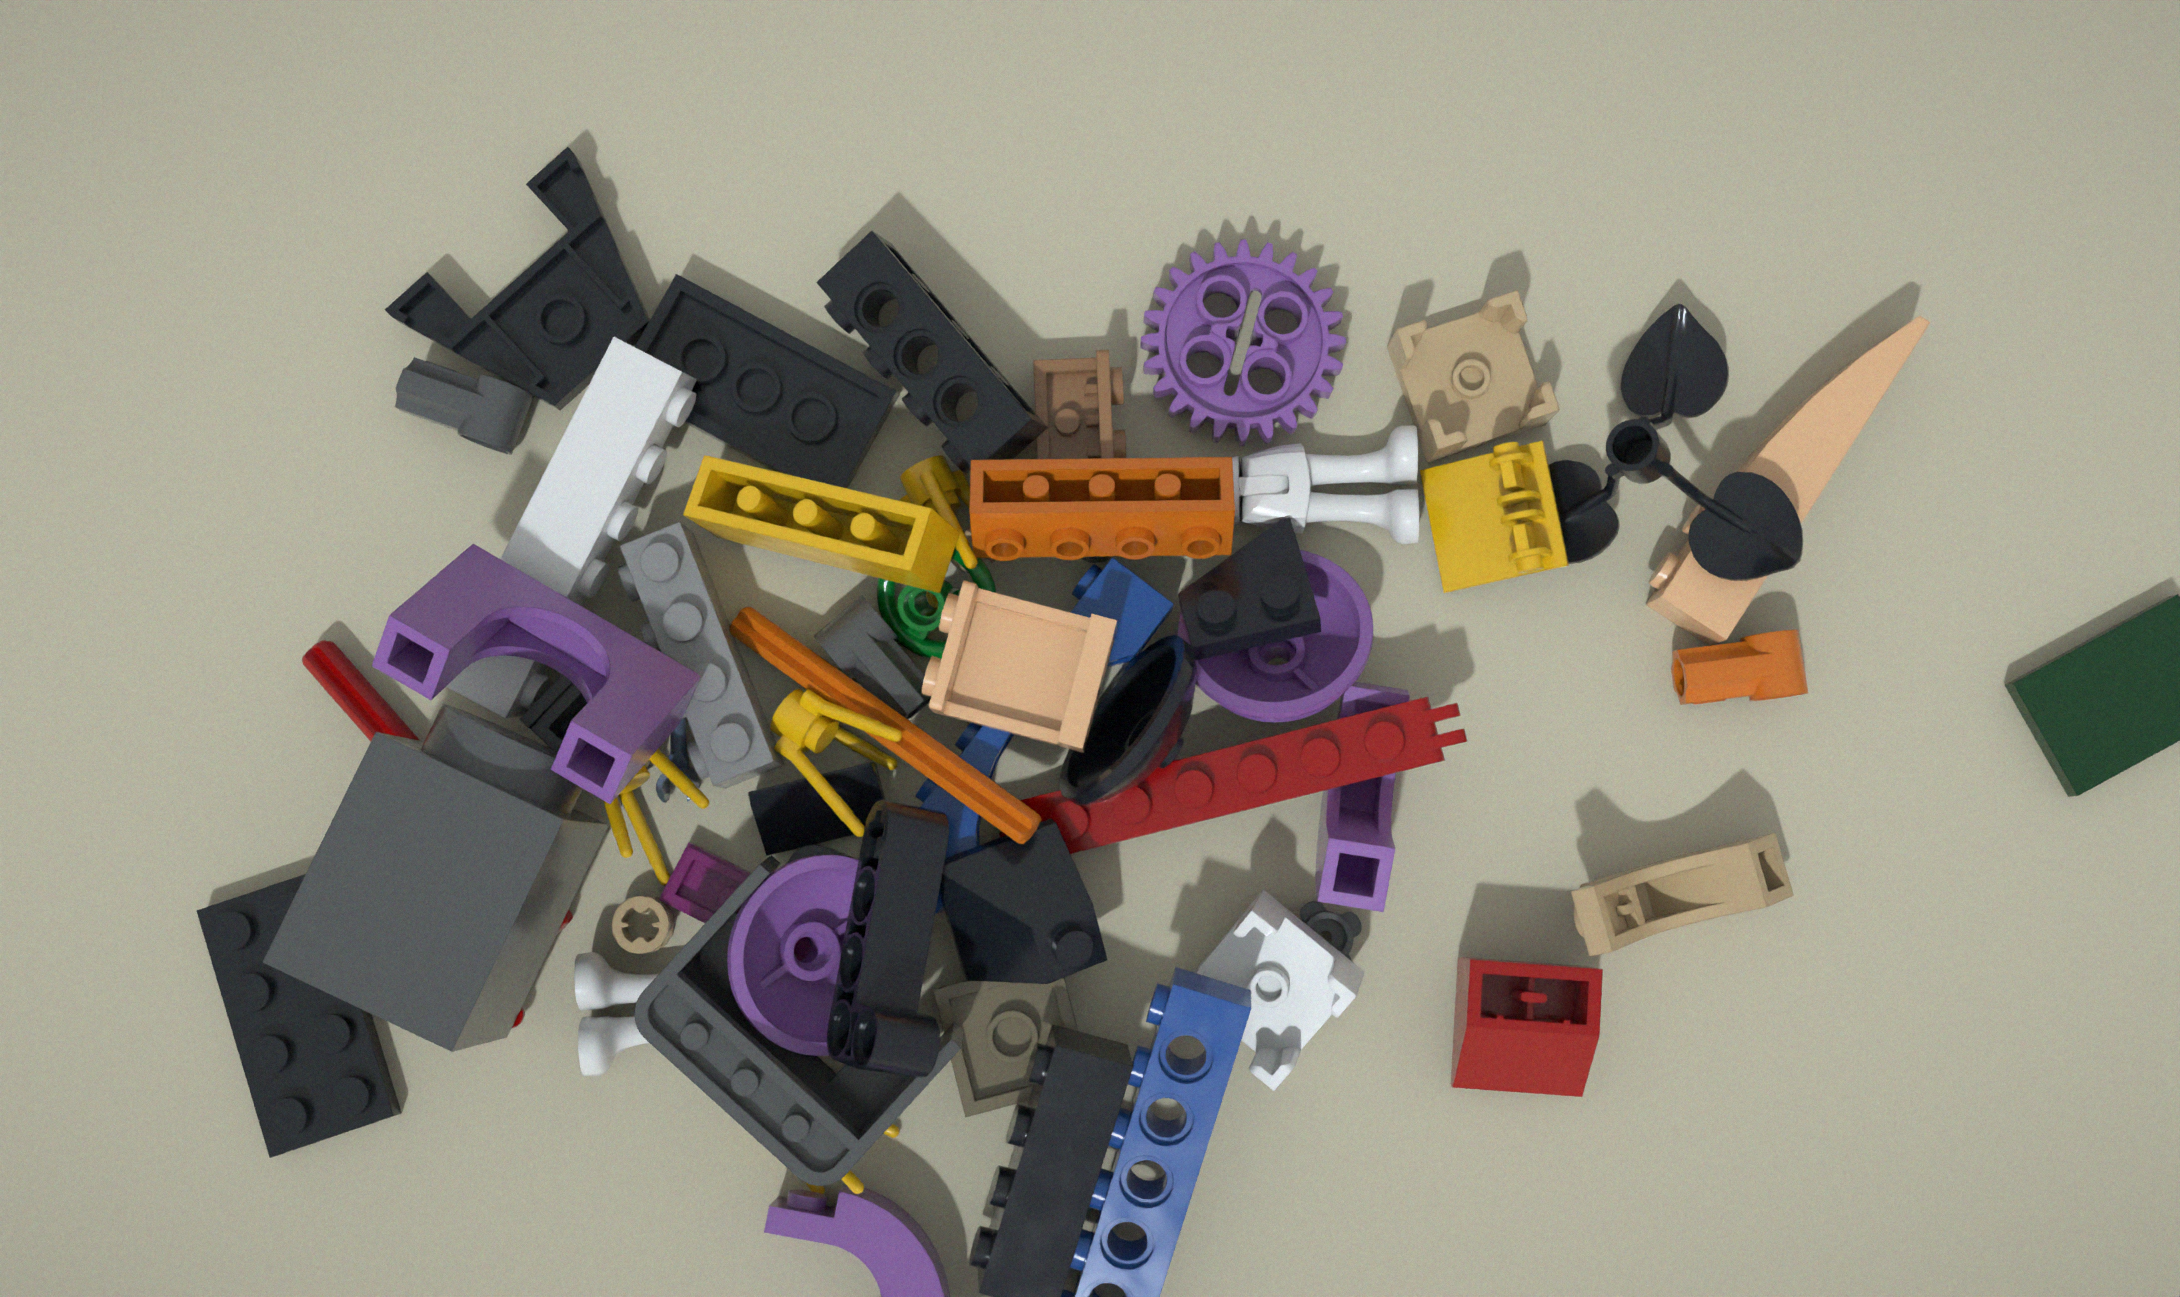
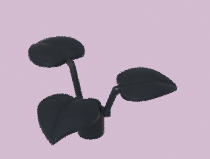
[1549,304,1804,581]

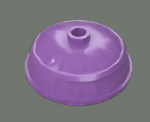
[1178,550,1373,722]
[727,855,859,1056]

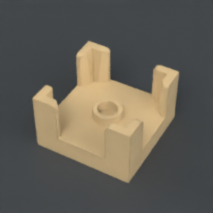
[1387,290,1560,463]

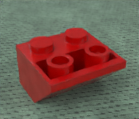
[1451,957,1603,1097]

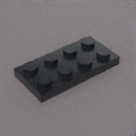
[635,274,899,489]
[197,874,401,1158]

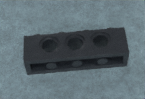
[816,231,1048,474]

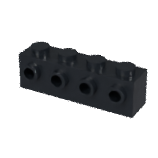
[969,1024,1133,1297]

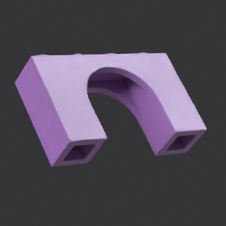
[372,544,701,804]

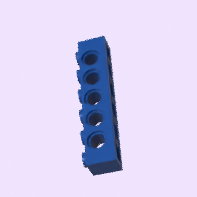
[1061,967,1251,1297]

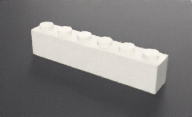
[446,337,697,718]

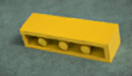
[683,455,960,593]

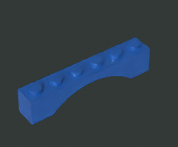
[915,557,1174,913]

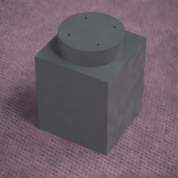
[263,704,609,1052]

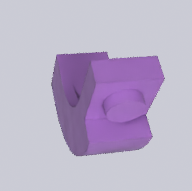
[1315,682,1410,912]
[764,1184,950,1297]

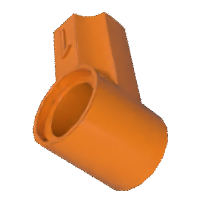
[1671,629,1809,705]

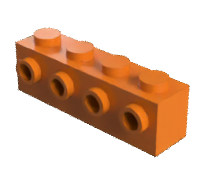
[969,457,1235,561]

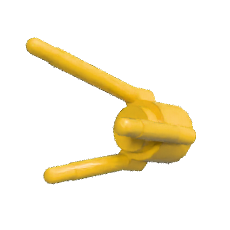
[899,455,977,609]
[770,689,902,837]
[603,748,709,886]

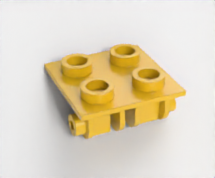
[1420,440,1569,593]

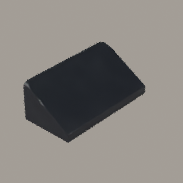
[748,762,886,856]

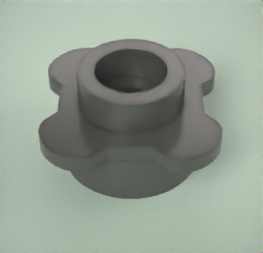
[1300,901,1362,960]

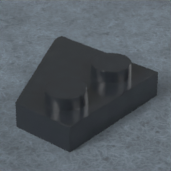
[1178,517,1321,660]

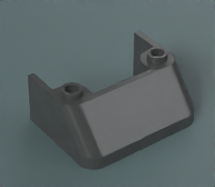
[634,855,964,1186]

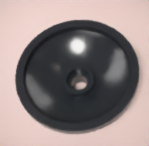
[1059,635,1197,805]

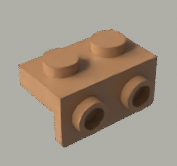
[1033,349,1126,459]

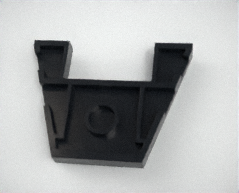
[385,147,650,411]

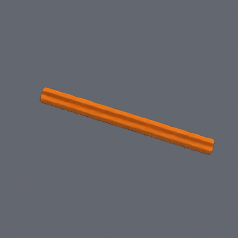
[729,607,1041,844]

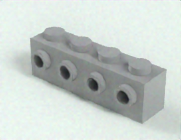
[618,522,785,789]

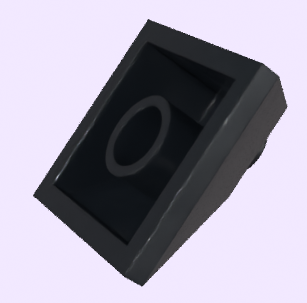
[939,818,1108,984]

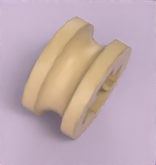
[611,895,675,954]

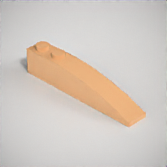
[1646,315,1930,646]

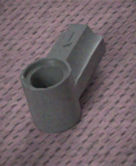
[395,357,534,455]
[814,595,931,720]

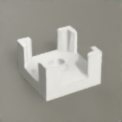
[1194,889,1364,1091]

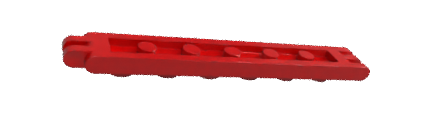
[999,697,1467,854]

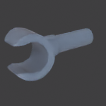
[656,718,700,803]

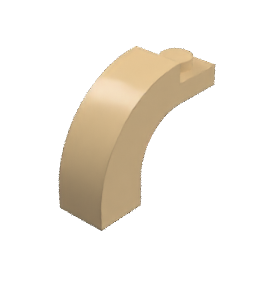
[1571,833,1794,956]

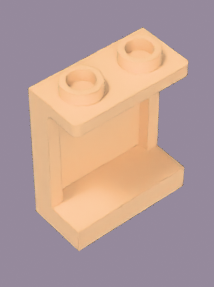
[922,581,1117,753]

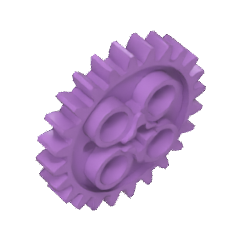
[1140,239,1346,446]

